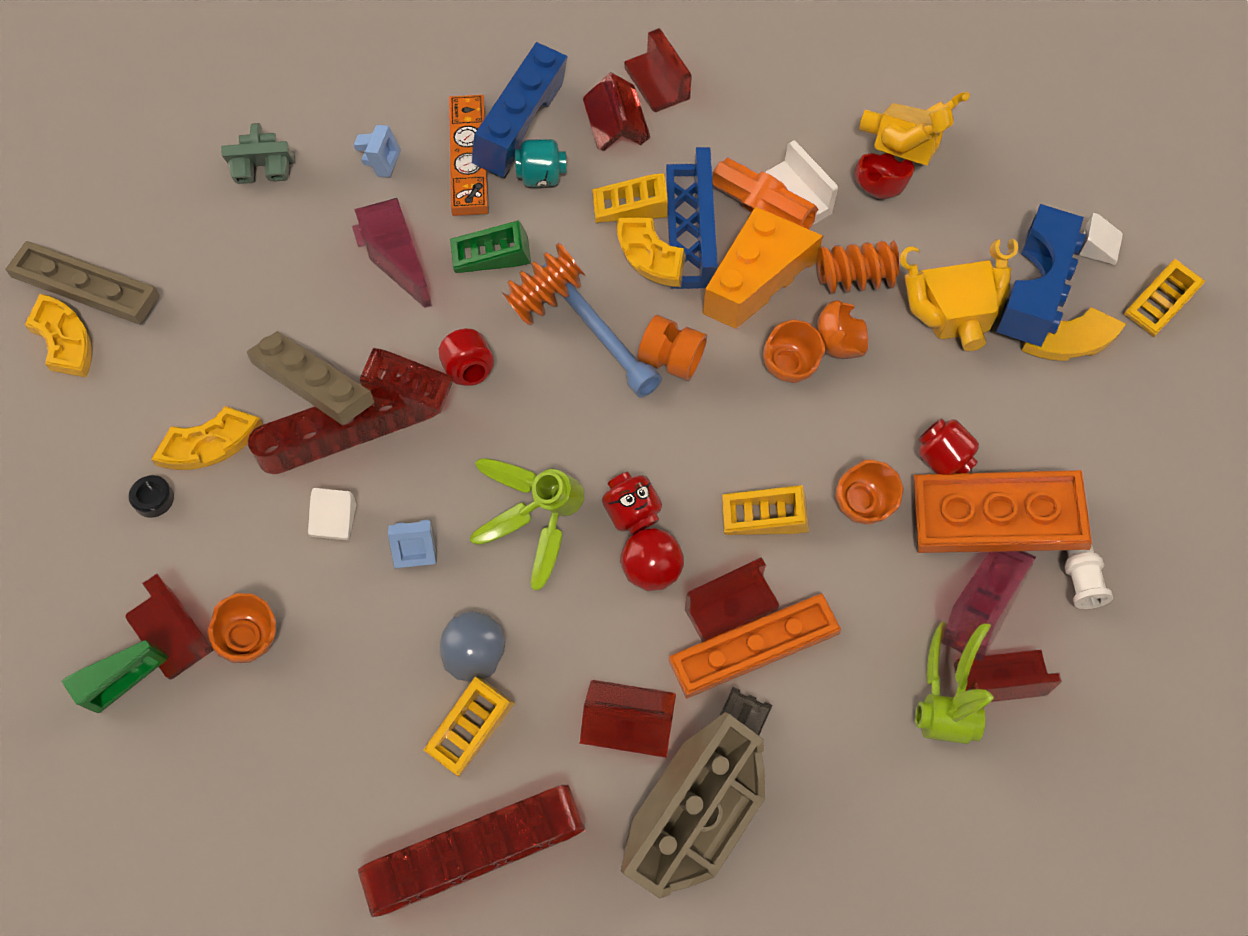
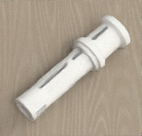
[1065,545,1113,609]

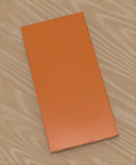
[914,470,1092,553]

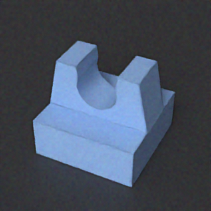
[353,125,401,177]
[388,520,436,569]

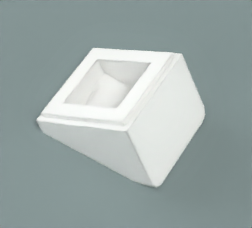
[1079,212,1123,265]
[308,488,357,541]

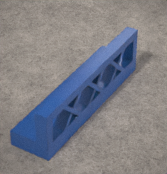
[666,147,718,289]

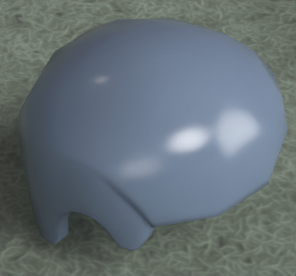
[440,611,505,682]

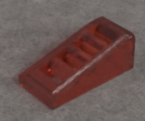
[360,347,454,414]

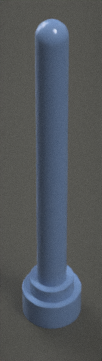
[543,263,662,397]

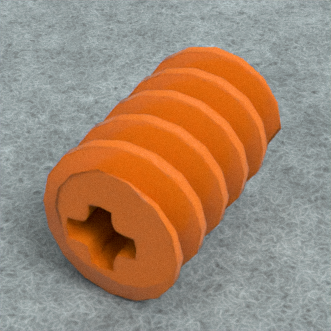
[817,240,899,294]
[502,243,586,325]

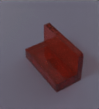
[624,28,692,112]
[583,72,651,151]
[685,557,780,642]
[125,573,214,680]
[953,650,1062,702]
[579,680,676,758]

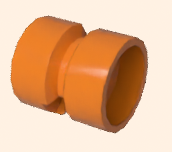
[637,315,707,381]

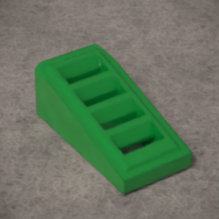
[450,220,531,273]
[61,640,169,714]

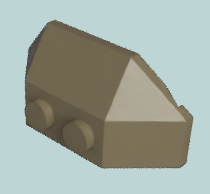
[620,712,765,899]

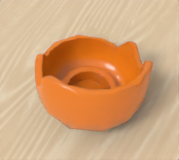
[817,300,869,359]
[763,319,825,383]
[835,459,904,525]
[208,593,276,663]

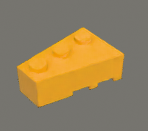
[703,207,823,329]

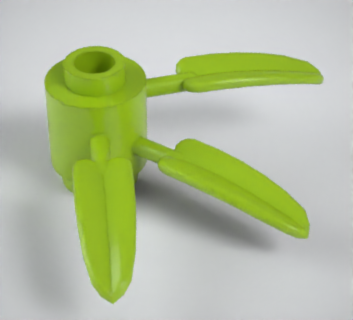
[469,458,584,590]
[915,622,994,744]

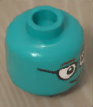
[515,139,567,187]

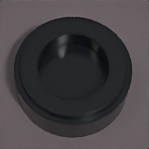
[129,475,174,518]

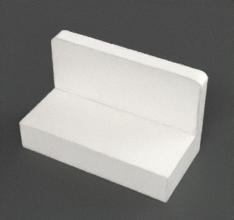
[765,140,838,225]

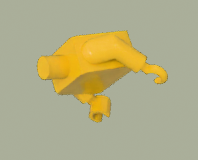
[859,91,970,166]
[900,239,1018,351]

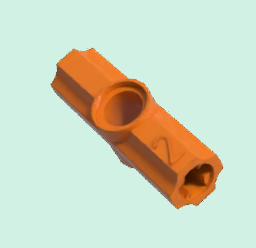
[712,157,818,229]

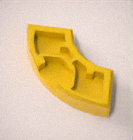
[617,218,686,287]
[25,294,92,377]
[1021,307,1126,361]
[151,406,263,470]

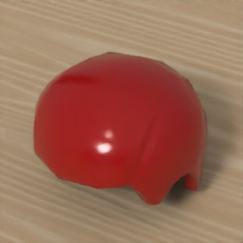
[855,153,915,199]
[620,528,684,591]

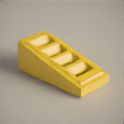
[592,173,668,223]
[1124,259,1206,337]
[722,485,809,535]
[423,677,515,776]

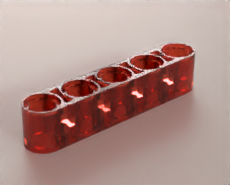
[248,370,443,474]
[357,785,586,917]

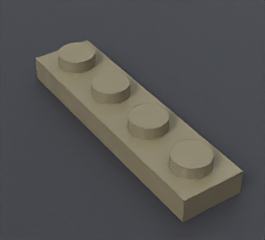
[5,241,160,325]
[246,331,375,425]

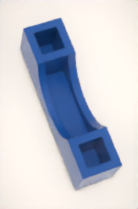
[471,42,568,178]
[996,204,1086,347]

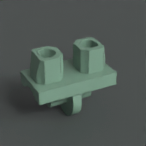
[221,123,295,184]

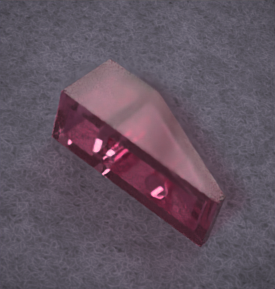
[352,198,432,308]
[941,551,1036,661]

